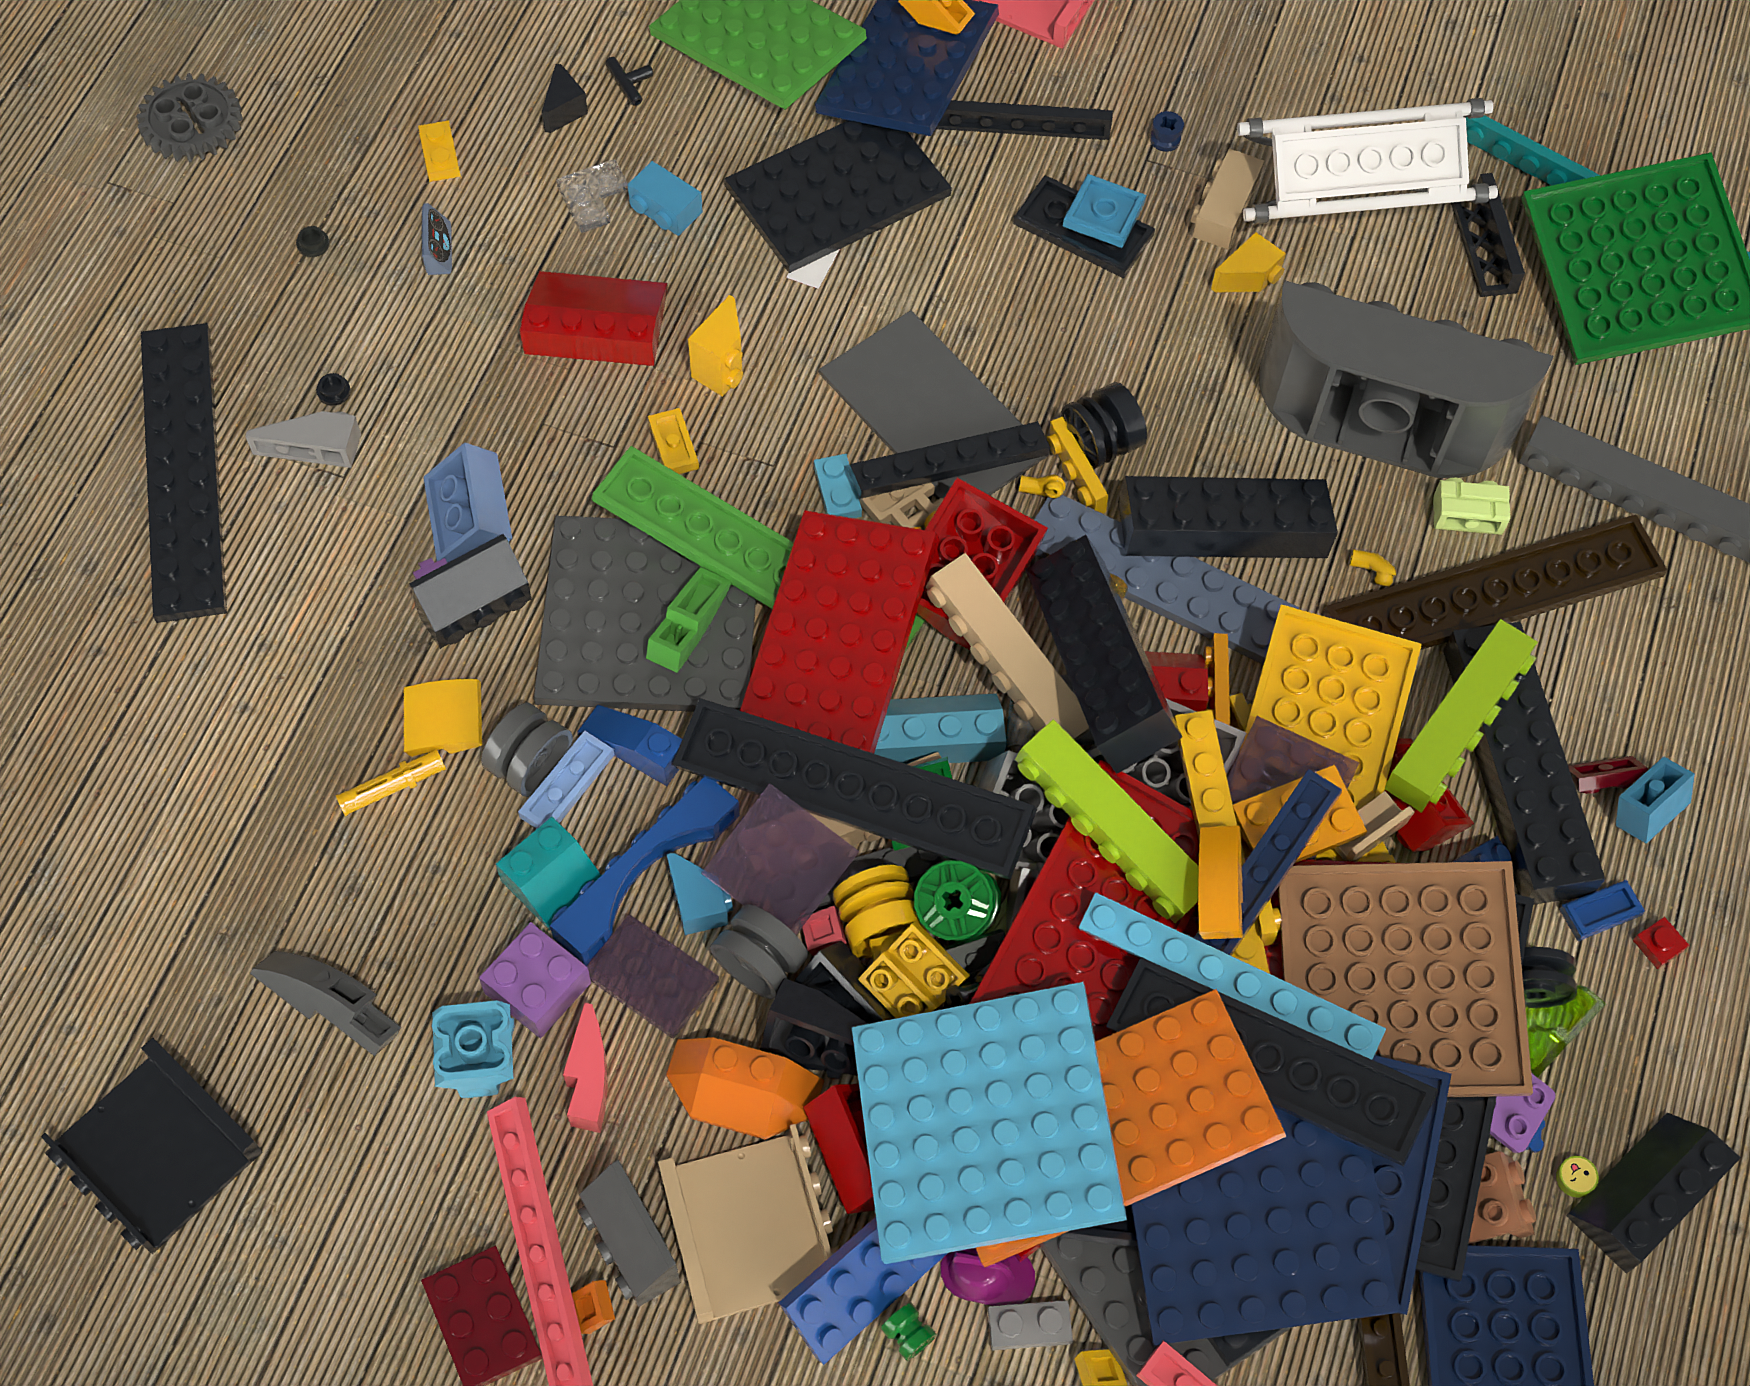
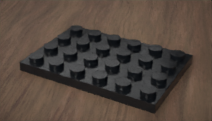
[724,120,952,273]

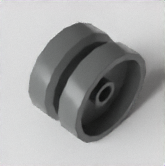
[481,702,573,797]
[710,904,808,999]

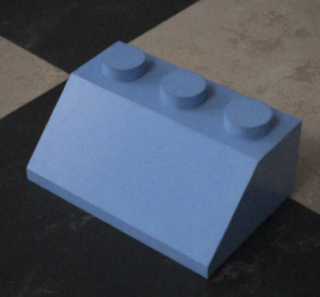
[423,442,512,562]

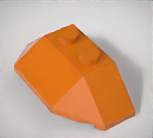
[666,1037,824,1140]

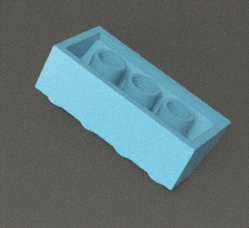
[874,693,1006,764]

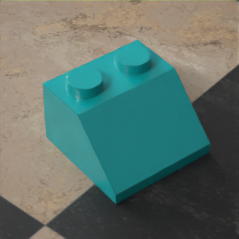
[496,817,602,931]

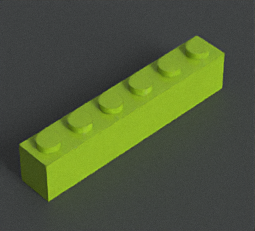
[1385,619,1538,813]
[1015,719,1199,923]

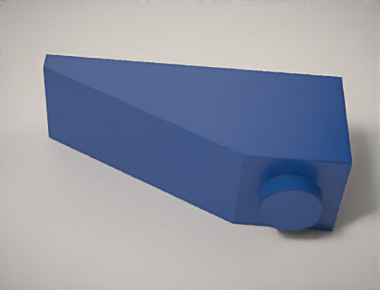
[577,705,682,787]

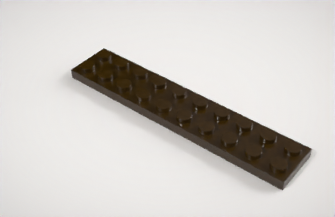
[1323,514,1668,650]

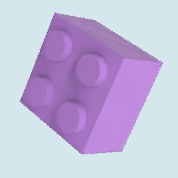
[479,922,591,1039]

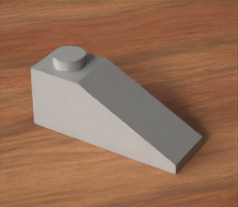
[246,411,361,468]

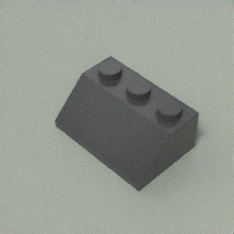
[577,1160,681,1307]

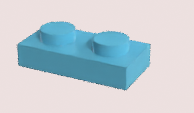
[814,454,862,518]

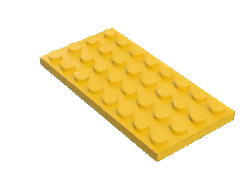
[1229,604,1422,862]

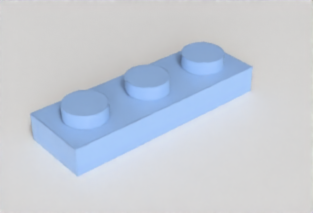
[518,730,615,829]

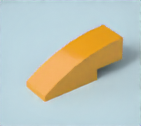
[1198,826,1243,939]

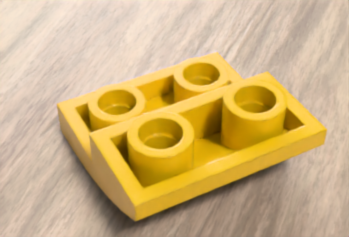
[404,679,482,757]
[858,921,970,1018]

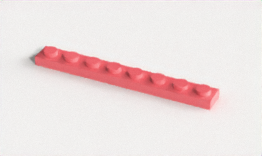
[487,1096,593,1386]

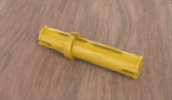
[335,749,446,817]

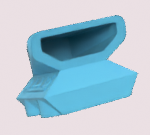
[432,1000,515,1098]

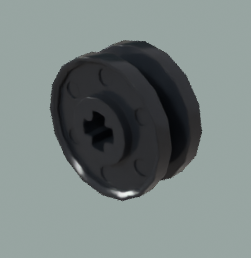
[1522,946,1578,1008]

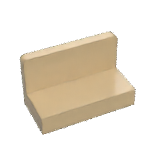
[1334,791,1414,861]

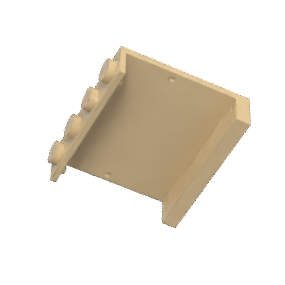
[658,1124,838,1324]

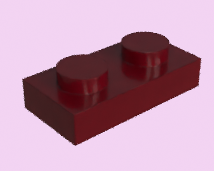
[1568,756,1648,794]

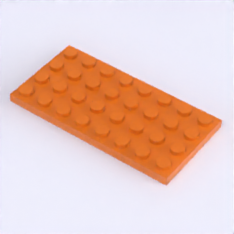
[976,989,1286,1267]

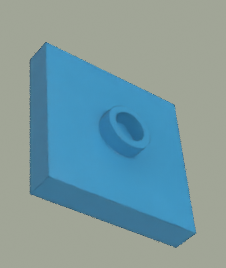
[1063,174,1147,248]

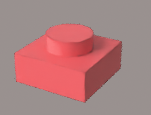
[800,906,847,956]

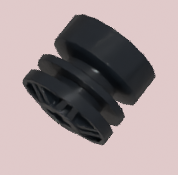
[1061,382,1148,470]

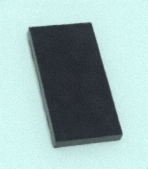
[1013,175,1155,279]

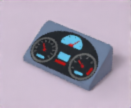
[422,203,452,275]

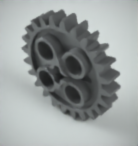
[136,73,243,162]

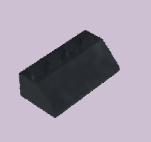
[1566,1113,1741,1274]

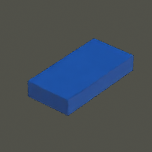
[1559,880,1645,941]

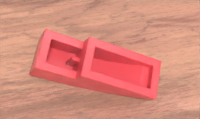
[563,1003,608,1133]

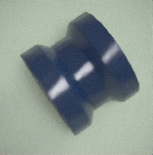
[1150,111,1184,152]

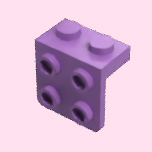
[1490,1073,1555,1153]

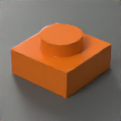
[572,1280,615,1334]

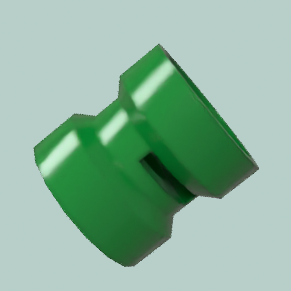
[881,1302,937,1361]

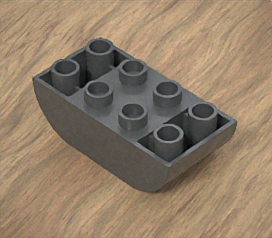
[1259,280,1554,478]

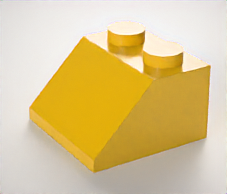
[688,295,743,397]

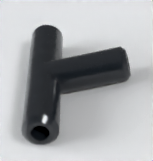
[605,57,653,106]

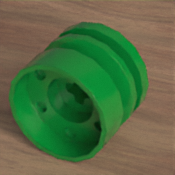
[914,861,1001,940]

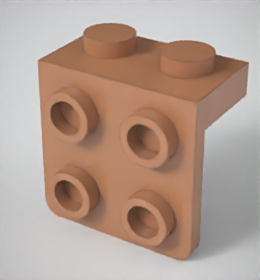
[1469,1151,1536,1244]

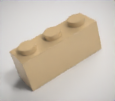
[1191,148,1264,249]

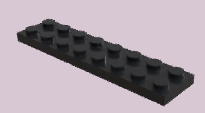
[1106,957,1438,1167]

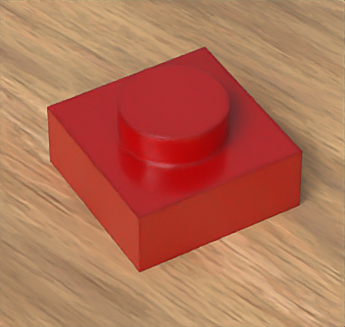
[1633,916,1690,970]

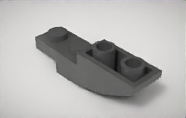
[250,951,401,1056]

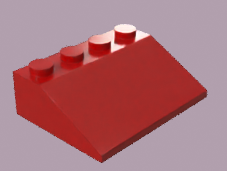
[520,271,668,366]
[917,477,1048,651]

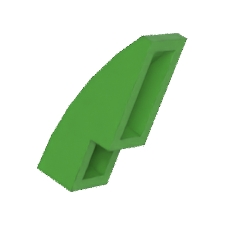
[646,567,731,673]

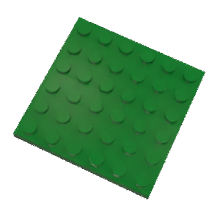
[1521,152,1750,365]

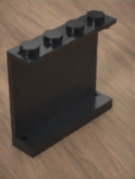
[41,1037,263,1255]

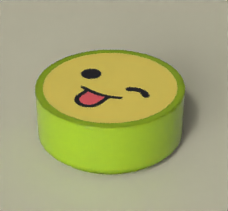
[1556,1156,1599,1198]

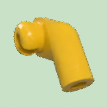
[1018,474,1066,498]
[1349,549,1396,586]

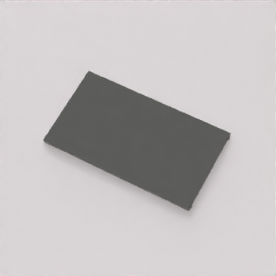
[818,310,1049,500]

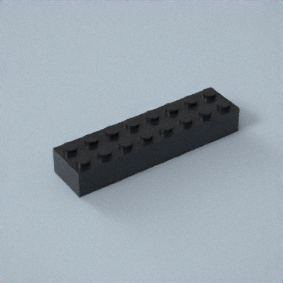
[1026,534,1182,774]
[1443,622,1605,905]

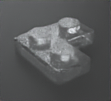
[556,159,628,233]

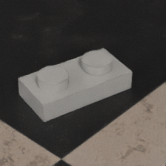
[988,1300,1073,1351]

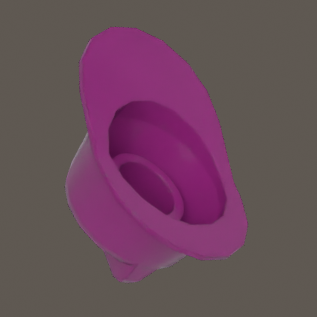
[941,1248,1035,1306]

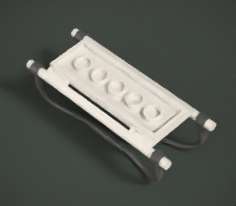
[1237,98,1498,224]

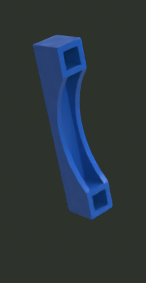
[550,777,740,966]

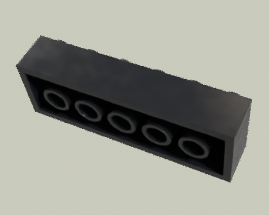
[1118,476,1338,558]

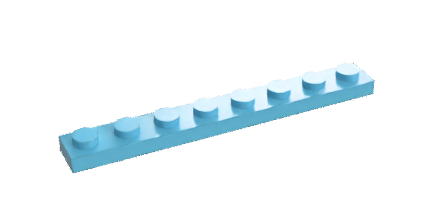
[1079,892,1386,1060]

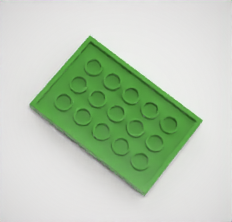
[649,0,867,110]

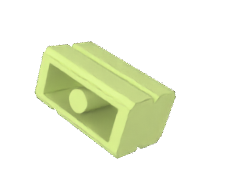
[1433,478,1510,535]

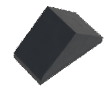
[542,64,588,133]

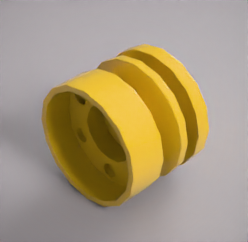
[833,865,927,958]

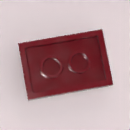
[421,1245,543,1386]

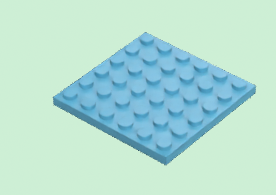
[852,982,1127,1264]

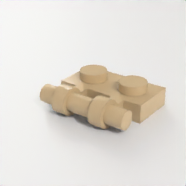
[860,483,943,528]

